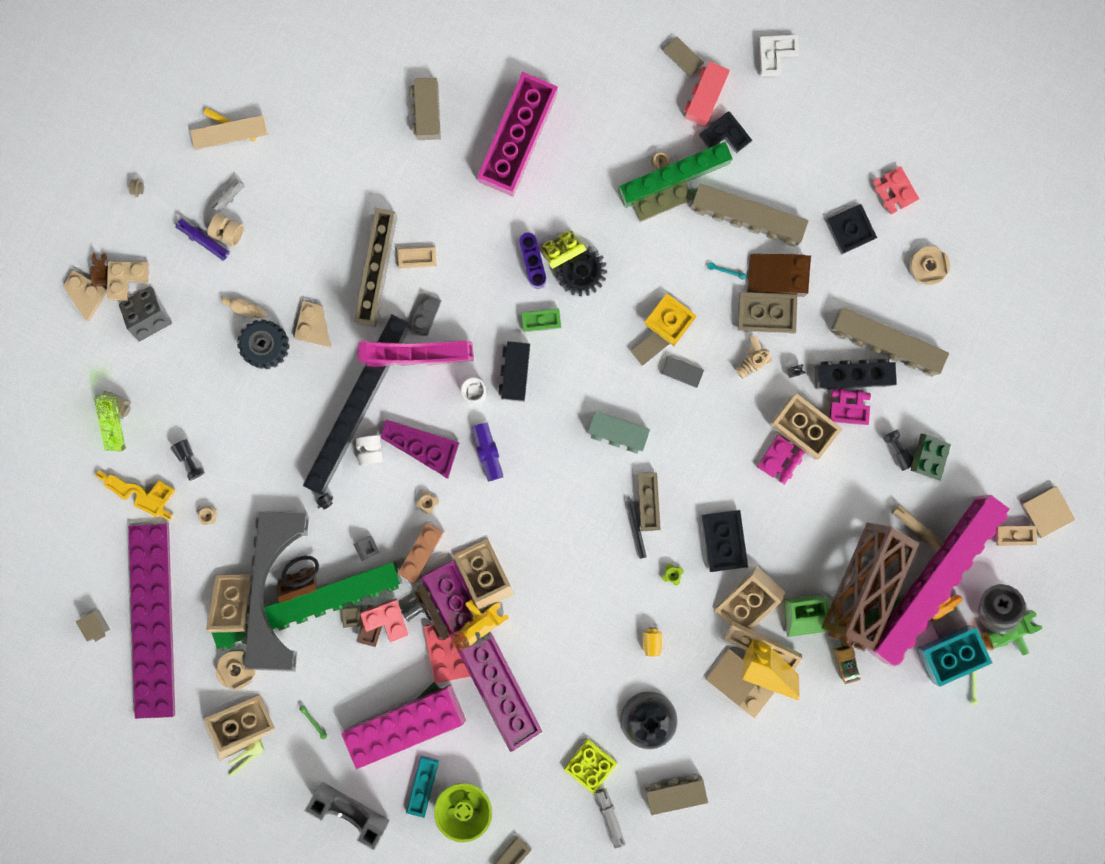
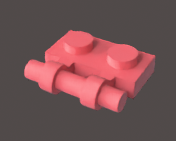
[872,166,919,215]

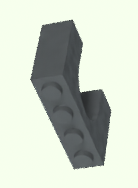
[305,782,390,850]

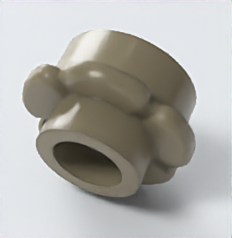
[129,178,144,197]

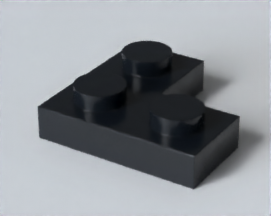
[699,111,753,154]

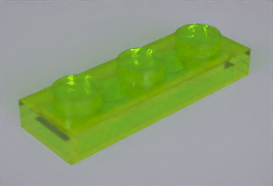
[94,395,126,452]

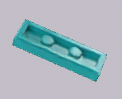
[406,755,440,818]

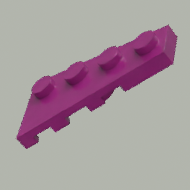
[380,420,460,479]

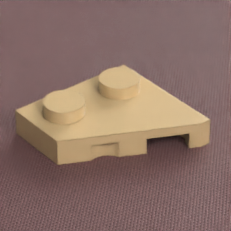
[63,270,107,321]

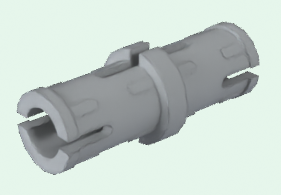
[209,178,245,213]

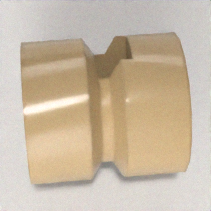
[208,213,244,247]

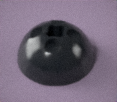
[621,692,678,750]

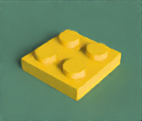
[644,294,697,346]

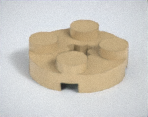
[910,246,950,285]
[216,650,256,690]

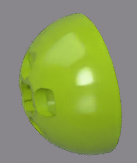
[434,783,492,843]

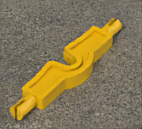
[95,470,173,521]

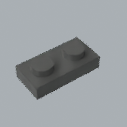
[409,294,442,336]

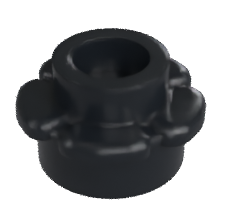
[315,493,333,510]

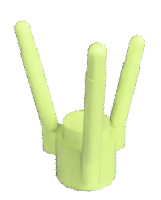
[228,739,264,776]

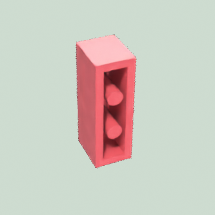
[684,61,730,127]

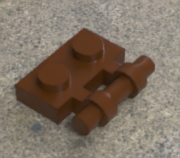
[277,567,317,603]

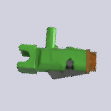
[981,610,1042,655]

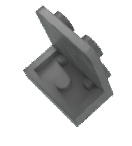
[119,286,173,342]

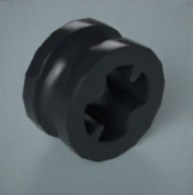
[786,364,806,378]

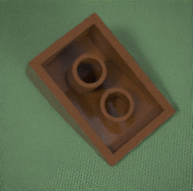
[747,254,811,297]

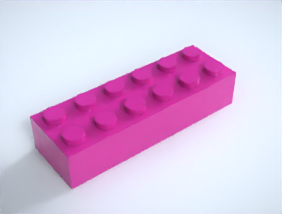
[477,72,558,197]
[341,685,466,770]

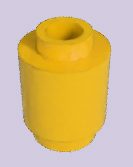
[643,627,662,657]

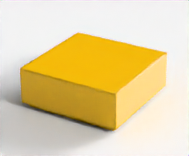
[147,480,175,507]

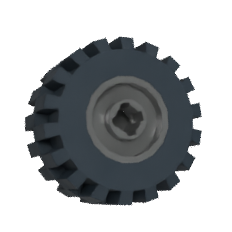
[237,319,290,369]

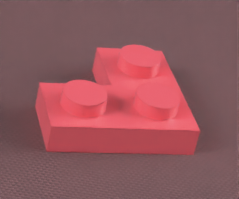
[359,598,408,642]

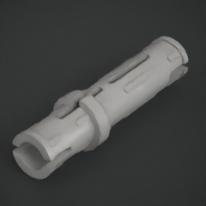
[595,788,626,848]

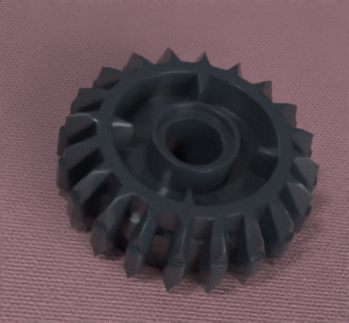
[556,246,607,297]

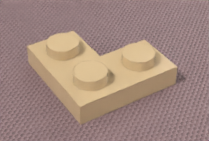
[107,262,149,301]

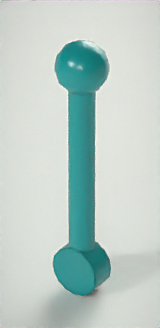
[707,262,746,280]

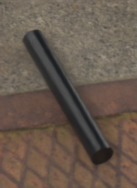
[626,501,647,559]

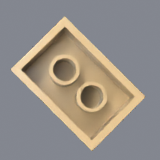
[769,393,842,460]

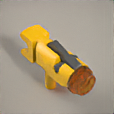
[451,599,509,651]

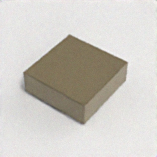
[341,606,362,628]

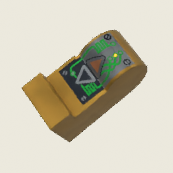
[832,646,860,684]

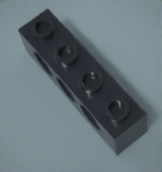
[815,359,897,389]

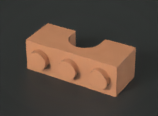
[398,522,445,583]

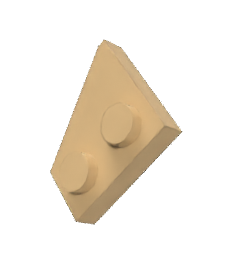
[294,301,331,347]

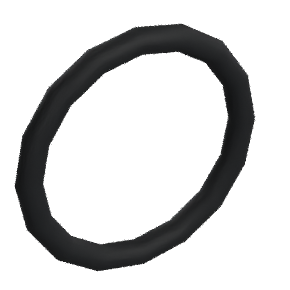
[281,555,319,587]

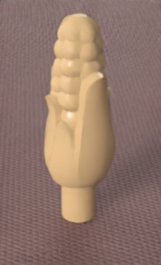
[221,297,266,318]

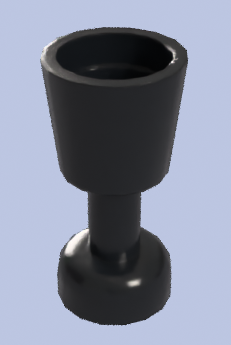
[883,429,914,471]
[170,439,205,481]

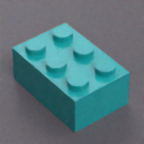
[917,625,993,687]

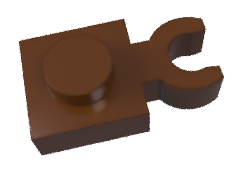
[89,253,108,287]

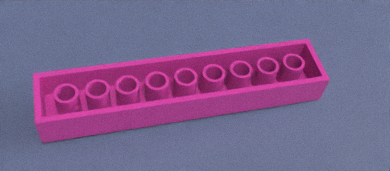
[866,495,1010,667]

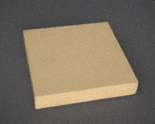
[1021,486,1075,538]

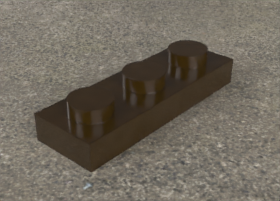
[413,585,450,640]

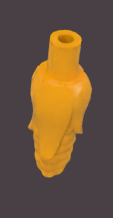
[930,595,963,619]

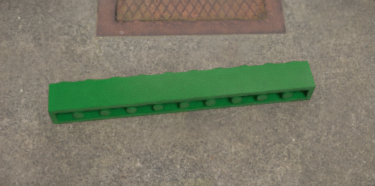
[211,561,403,650]

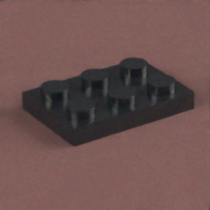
[701,510,748,572]

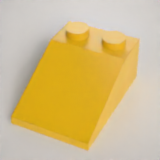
[743,639,800,701]

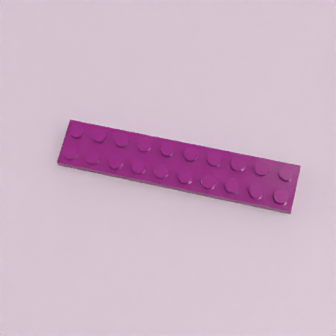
[128,524,175,719]
[420,560,543,752]

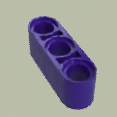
[519,232,546,289]

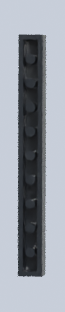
[302,314,411,495]

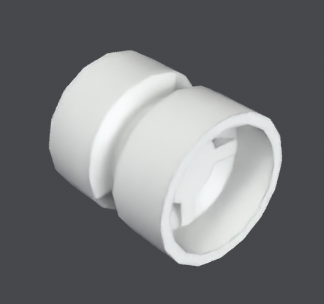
[461,378,487,404]
[355,435,384,466]

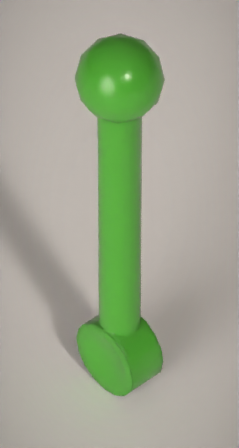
[299,705,327,739]

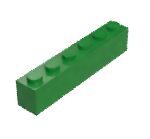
[618,142,733,208]

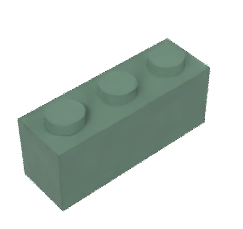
[588,411,650,454]

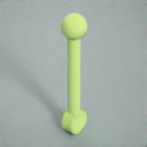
[970,670,978,705]

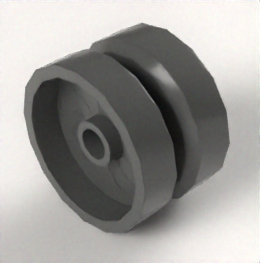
[978,584,1026,634]

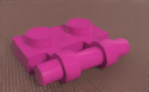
[829,388,871,425]
[757,435,805,485]

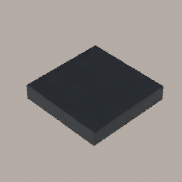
[826,204,877,254]

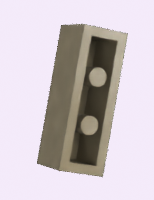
[411,78,441,140]
[645,774,708,816]

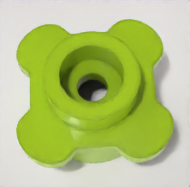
[662,564,684,585]

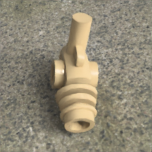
[736,335,772,379]

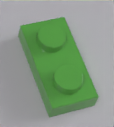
[521,309,561,332]

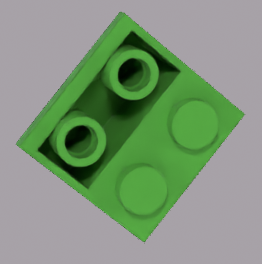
[784,594,829,637]

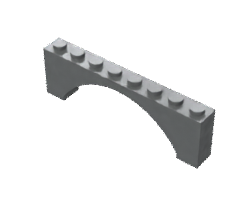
[242,512,309,672]

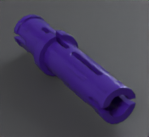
[175,218,230,261]

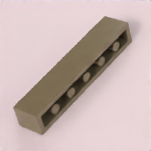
[690,183,809,246]
[354,208,397,328]
[830,308,949,377]

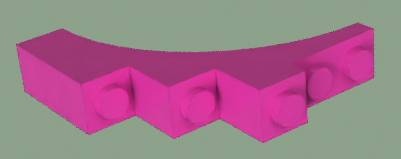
[357,340,474,367]

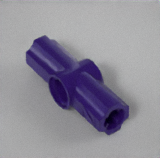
[472,422,504,482]

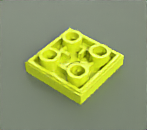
[539,231,586,269]
[563,738,618,794]

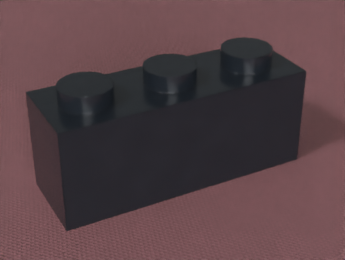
[498,341,531,402]

